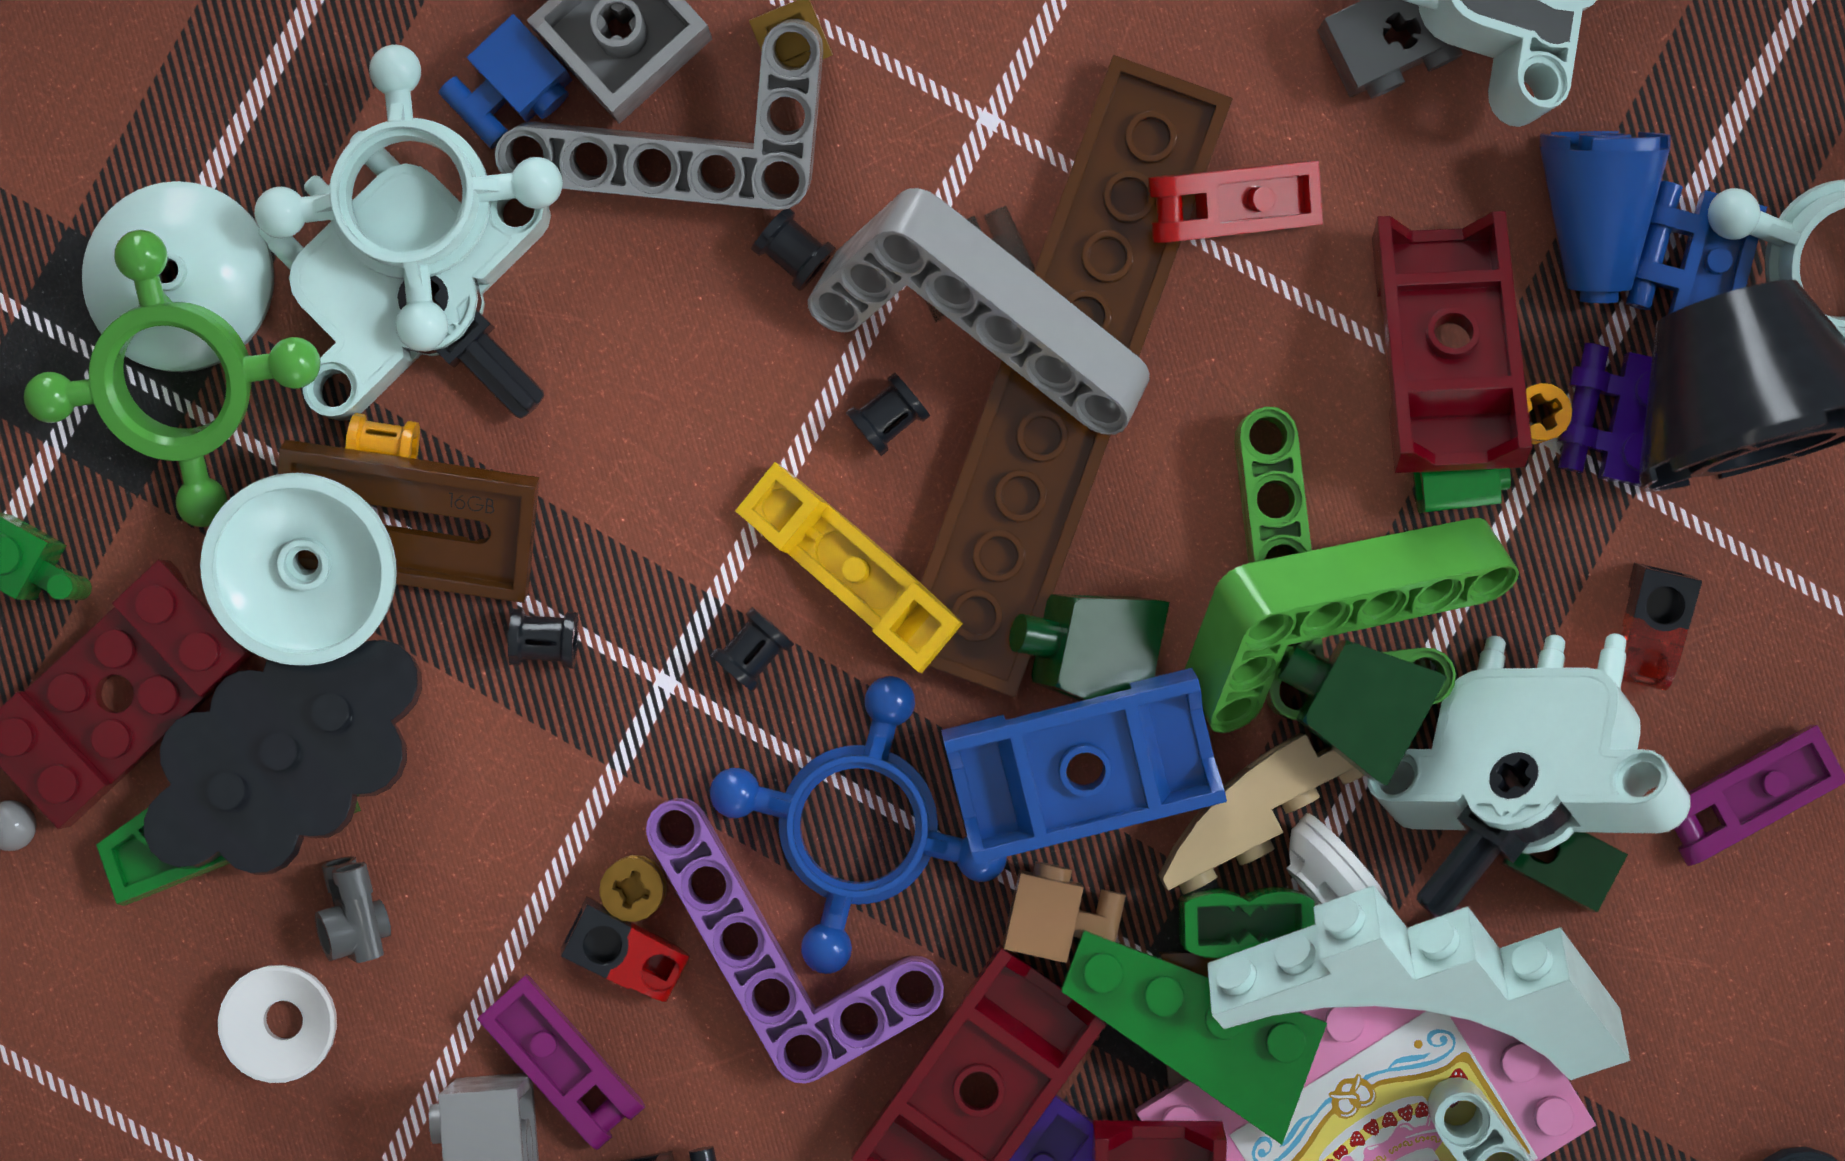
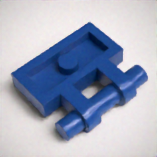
[1626,181,1767,314]

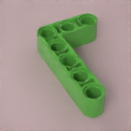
[1234,406,1456,720]
[1185,518,1519,733]

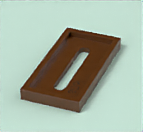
[278,439,540,603]

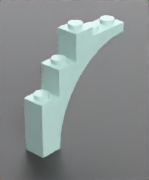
[1207,885,1630,1080]

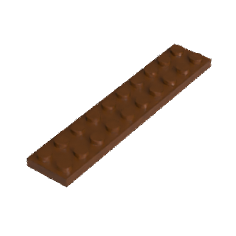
[895,55,1233,697]

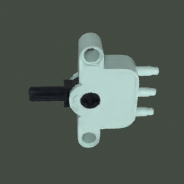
[258,131,551,421]

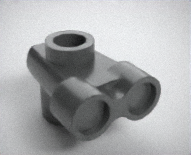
[315,856,391,963]

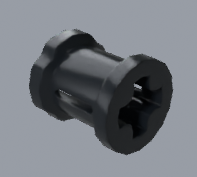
[751,208,836,291]
[846,372,930,456]
[710,607,795,692]
[508,608,579,669]

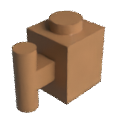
[1003,861,1126,963]

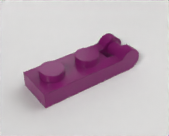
[1674,724,1845,866]
[477,974,646,1150]

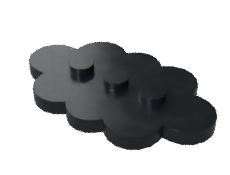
[144,640,422,875]

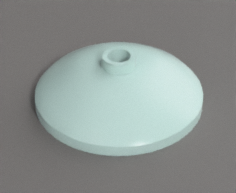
[82,181,274,372]
[200,473,397,665]

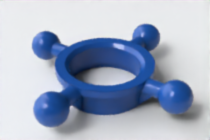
[710,676,1007,974]

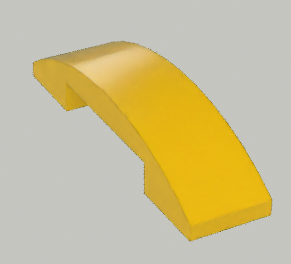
[735,462,963,673]

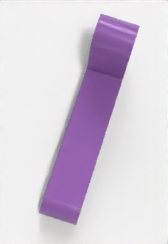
[646,798,944,1084]

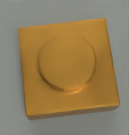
[749,0,833,67]

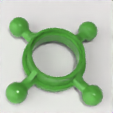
[24,230,321,527]

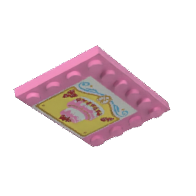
[1134,906,1596,1161]

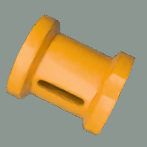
[1526,383,1572,445]
[345,413,420,459]

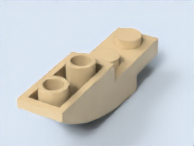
[1158,733,1365,894]

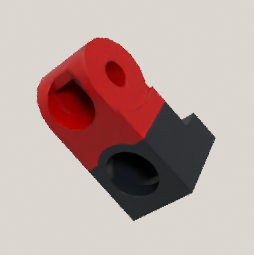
[561,896,690,1002]

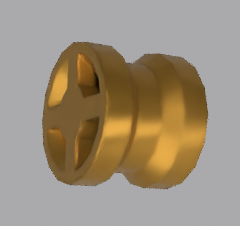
[599,855,667,922]

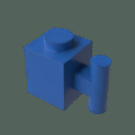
[438,14,572,149]

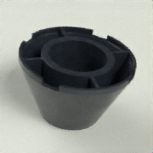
[1639,279,1845,492]

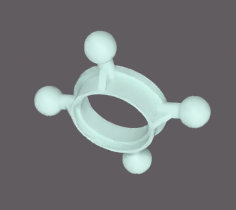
[255,45,563,351]
[1708,180,1845,337]

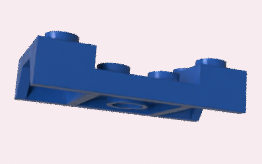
[941,668,1227,865]

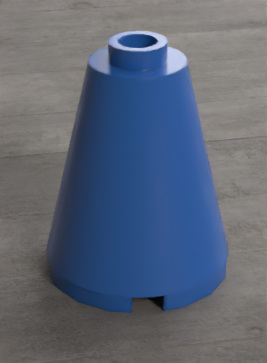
[1539,131,1671,303]

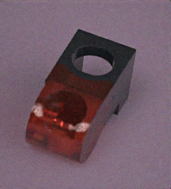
[1621,562,1702,691]

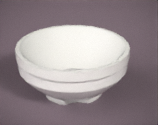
[1286,813,1387,905]
[218,965,337,1083]

